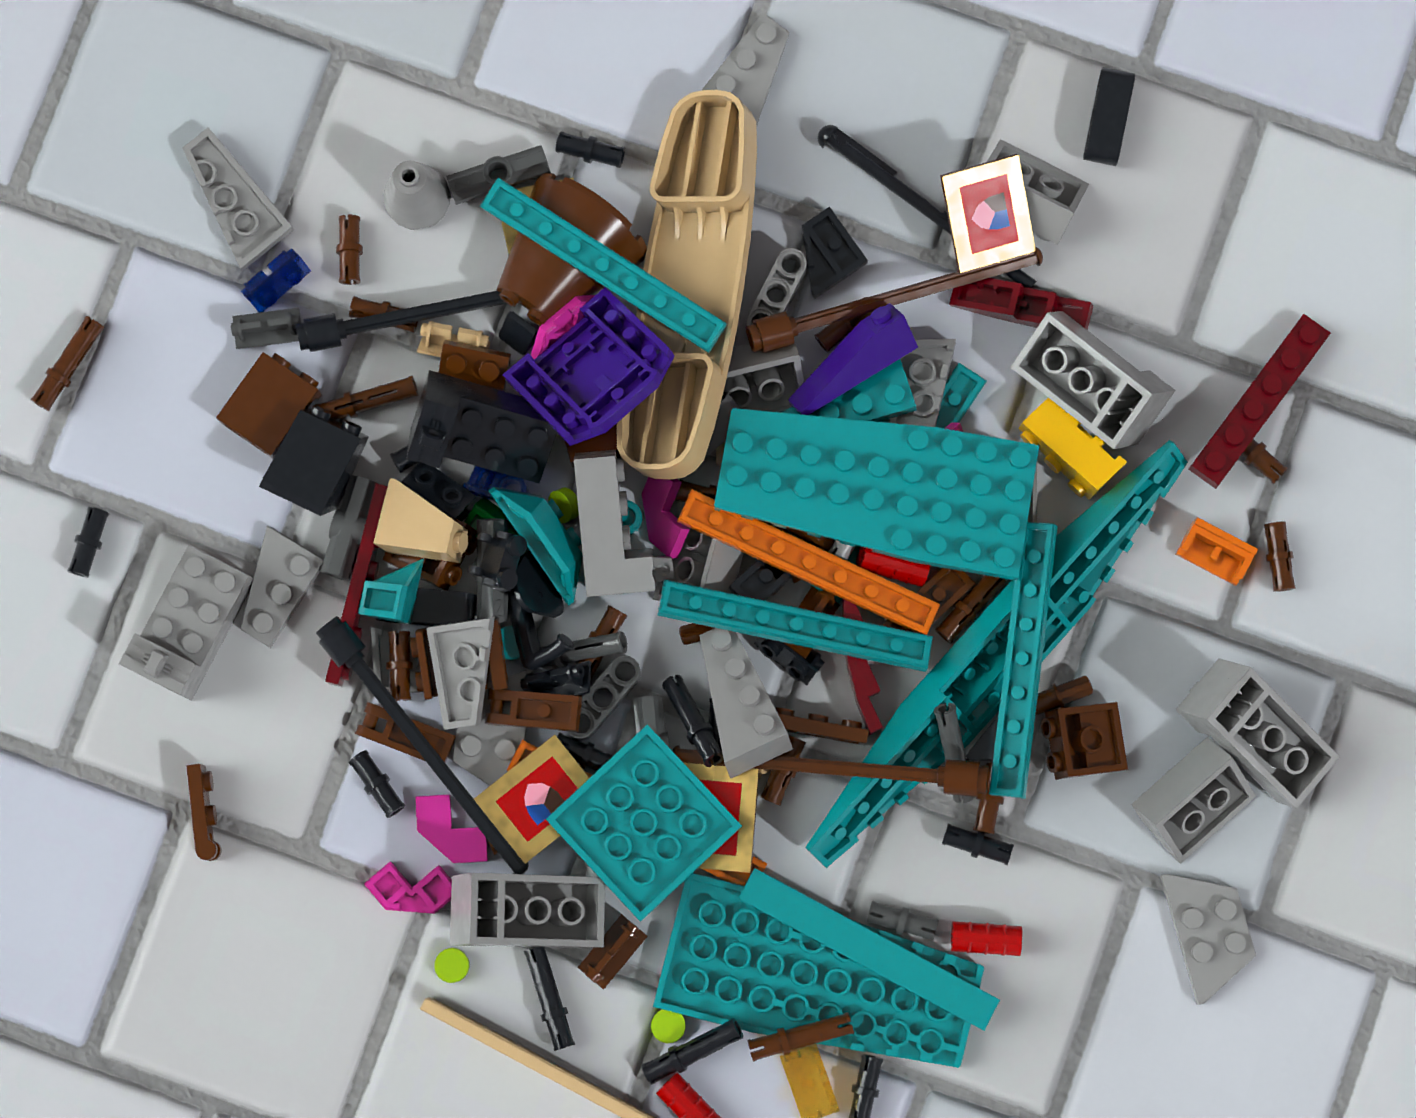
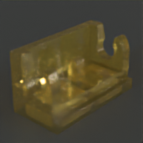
[780,1043,840,1118]

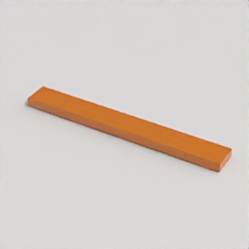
[677,489,940,635]

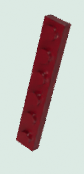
[1188,314,1331,489]
[325,483,388,687]

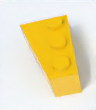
[1018,398,1127,500]

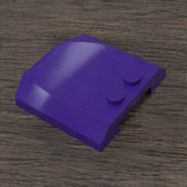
[503,287,675,446]

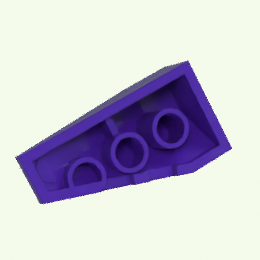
[788,303,918,415]

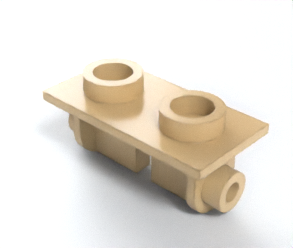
[417,321,490,357]

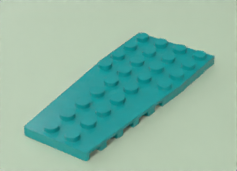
[714,408,1039,581]
[653,873,984,1068]

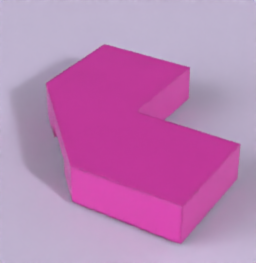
[531,295,595,360]
[641,477,690,558]
[415,794,488,864]
[364,861,452,914]

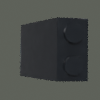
[259,405,369,516]

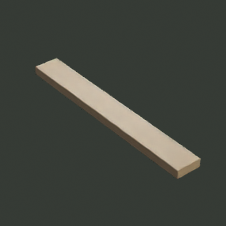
[420,997,656,1118]

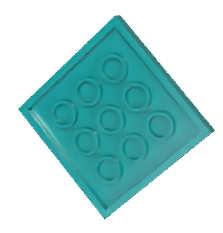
[546,724,742,922]

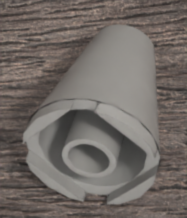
[383,161,450,230]

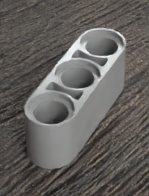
[746,248,807,326]

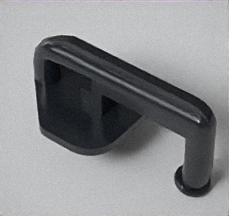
[508,551,574,670]

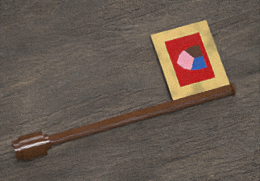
[746,154,1043,353]
[672,745,989,873]

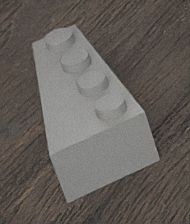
[699,628,793,779]

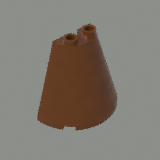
[496,173,647,326]

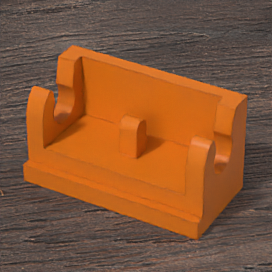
[1175,517,1258,586]

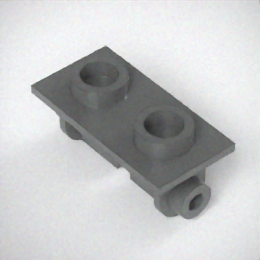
[231,308,301,349]

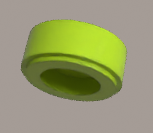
[548,487,579,523]
[434,948,470,983]
[651,1009,686,1043]

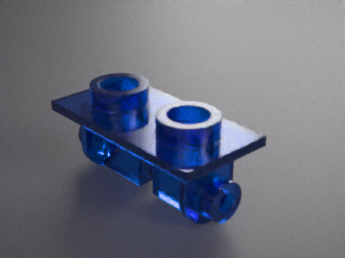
[241,248,311,313]

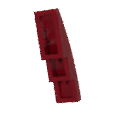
[949,278,1093,330]
[842,599,883,736]

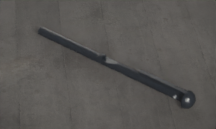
[818,125,1037,288]

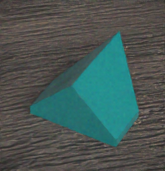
[358,558,424,624]

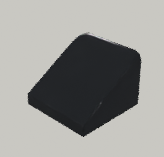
[499,311,537,355]

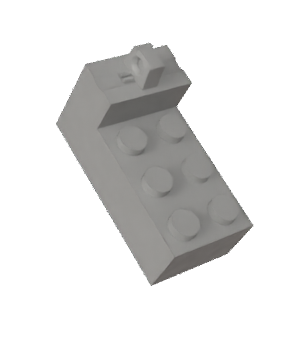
[1010,311,1176,449]
[574,450,674,597]
[119,545,253,701]
[1176,658,1340,809]
[450,873,605,948]

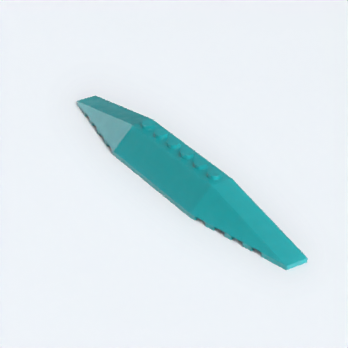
[805,440,1188,868]

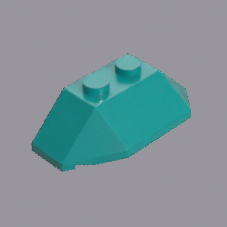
[489,487,583,606]

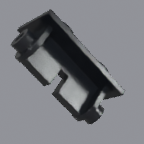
[401,462,476,521]
[754,637,825,685]
[520,660,591,696]

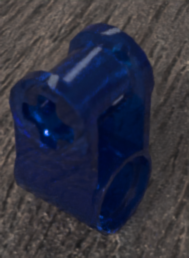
[462,466,529,502]

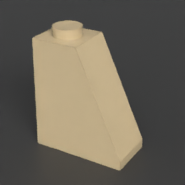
[373,478,468,563]

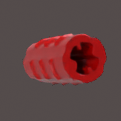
[856,546,930,587]
[951,921,1023,956]
[656,1072,721,1118]

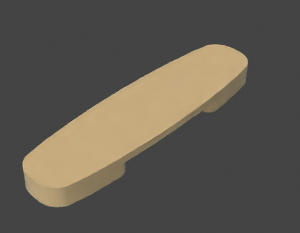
[617,90,757,480]

